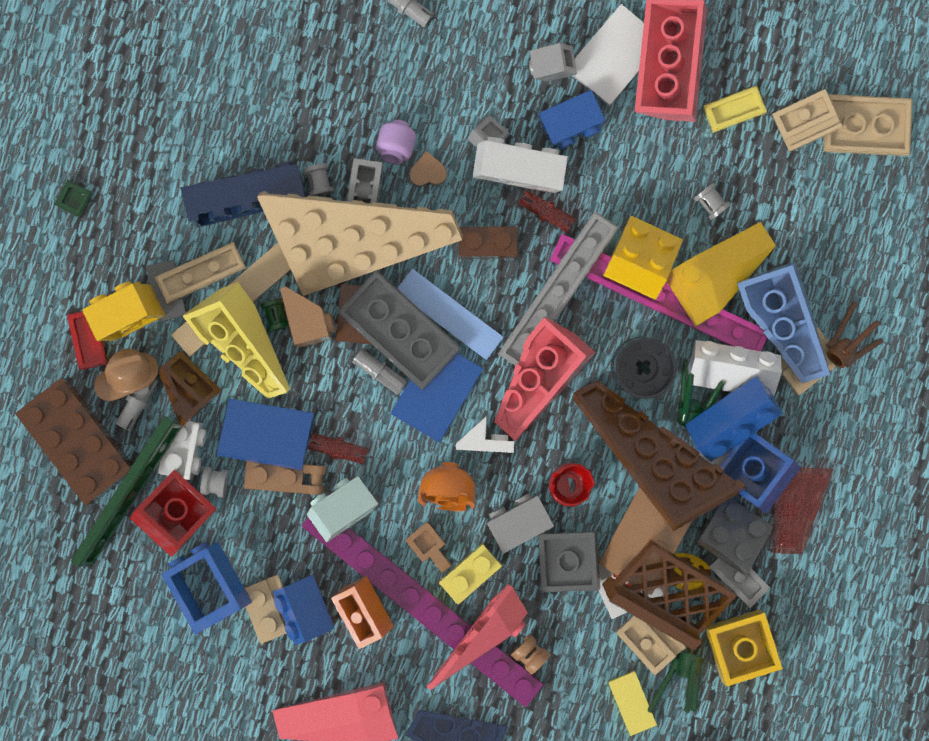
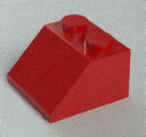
[130,470,217,557]

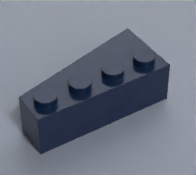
[180,162,306,228]

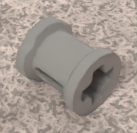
[303,163,335,197]
[693,183,731,220]

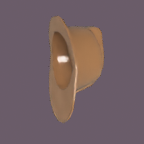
[94,348,159,401]

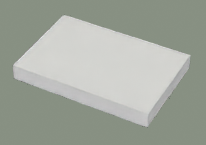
[572,4,644,106]

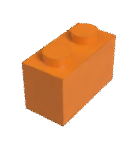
[331,576,394,649]

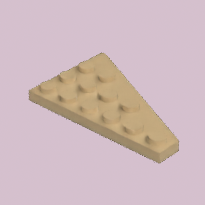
[257,191,463,296]

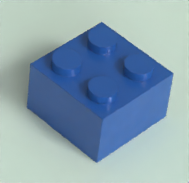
[720,433,801,514]

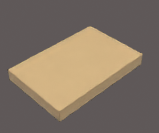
[823,94,912,156]

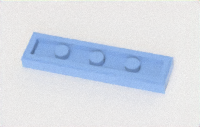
[397,269,504,360]

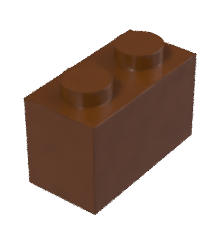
[459,227,517,259]

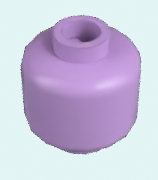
[376,120,416,165]

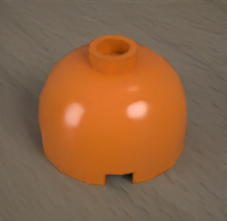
[418,462,476,512]

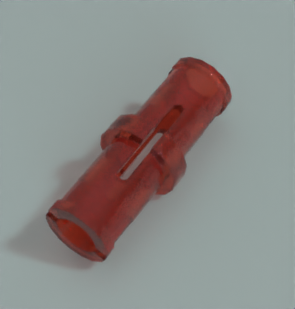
[518,189,576,234]
[308,432,368,465]

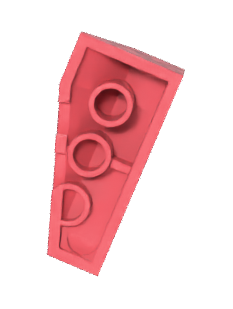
[494,317,596,441]
[272,682,398,741]

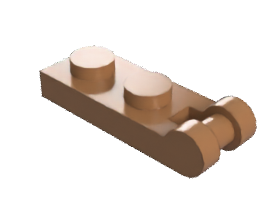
[244,461,327,495]

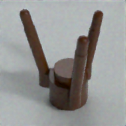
[826,302,883,368]

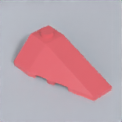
[426,584,528,690]

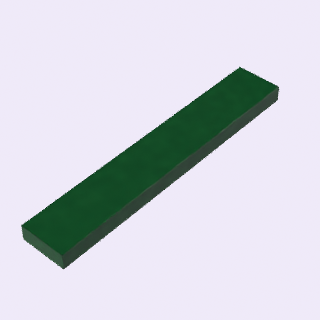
[71,416,182,567]

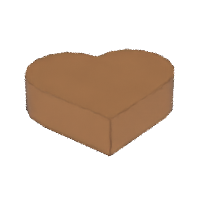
[410,151,447,187]

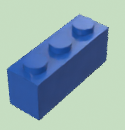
[685,376,783,462]

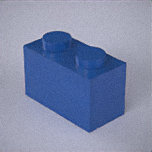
[538,90,606,150]
[273,575,335,645]

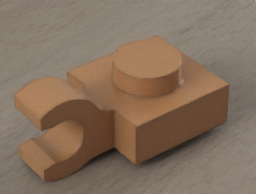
[405,522,452,573]

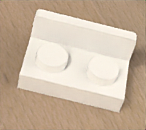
[158,421,207,480]

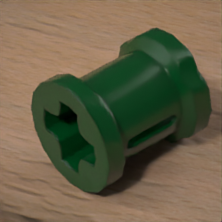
[260,298,290,332]

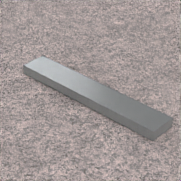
[498,211,619,366]

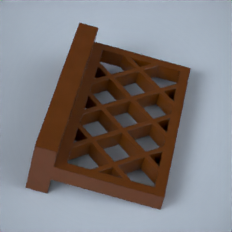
[602,540,737,650]

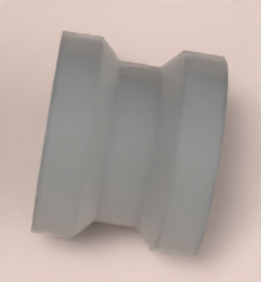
[200,466,229,498]

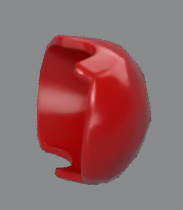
[549,463,595,507]

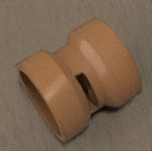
[510,634,551,675]

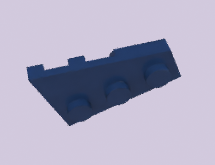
[405,710,508,741]

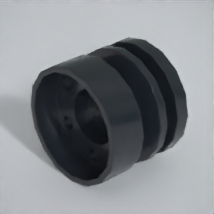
[610,336,677,399]

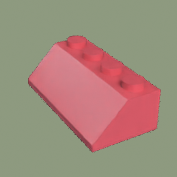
[635,0,708,122]

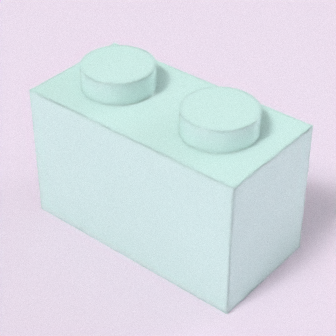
[307,476,378,542]

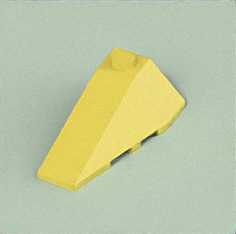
[183,282,290,399]

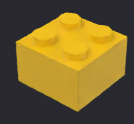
[603,216,683,300]
[82,281,166,341]
[705,610,783,686]

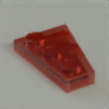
[772,468,833,554]

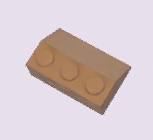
[599,487,692,596]

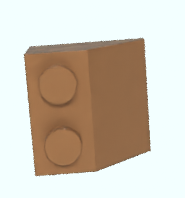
[280,286,336,348]

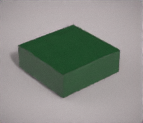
[54,179,94,218]

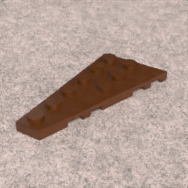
[572,380,746,531]

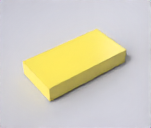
[703,85,767,133]
[608,671,657,736]

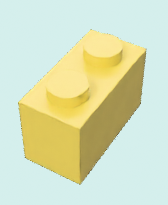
[439,543,502,604]

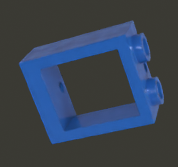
[161,542,252,635]

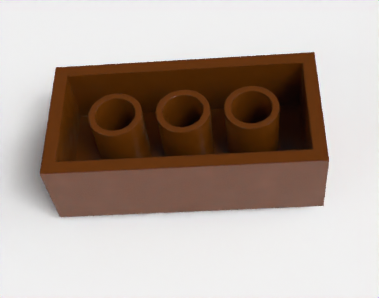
[15,378,133,506]

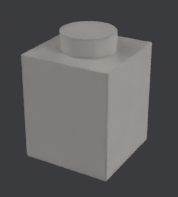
[529,43,577,82]

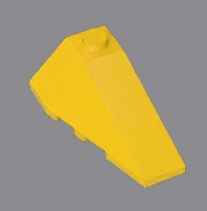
[666,222,776,327]

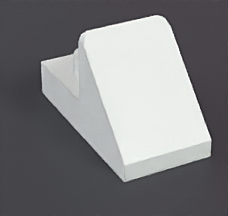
[456,416,514,453]

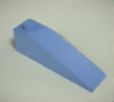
[737,262,831,383]

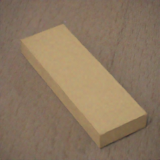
[155,242,246,304]

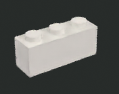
[473,137,568,193]
[688,340,782,396]

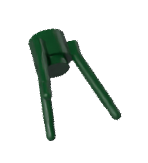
[677,360,724,427]
[648,653,703,713]

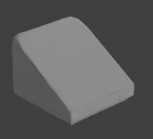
[467,115,511,148]

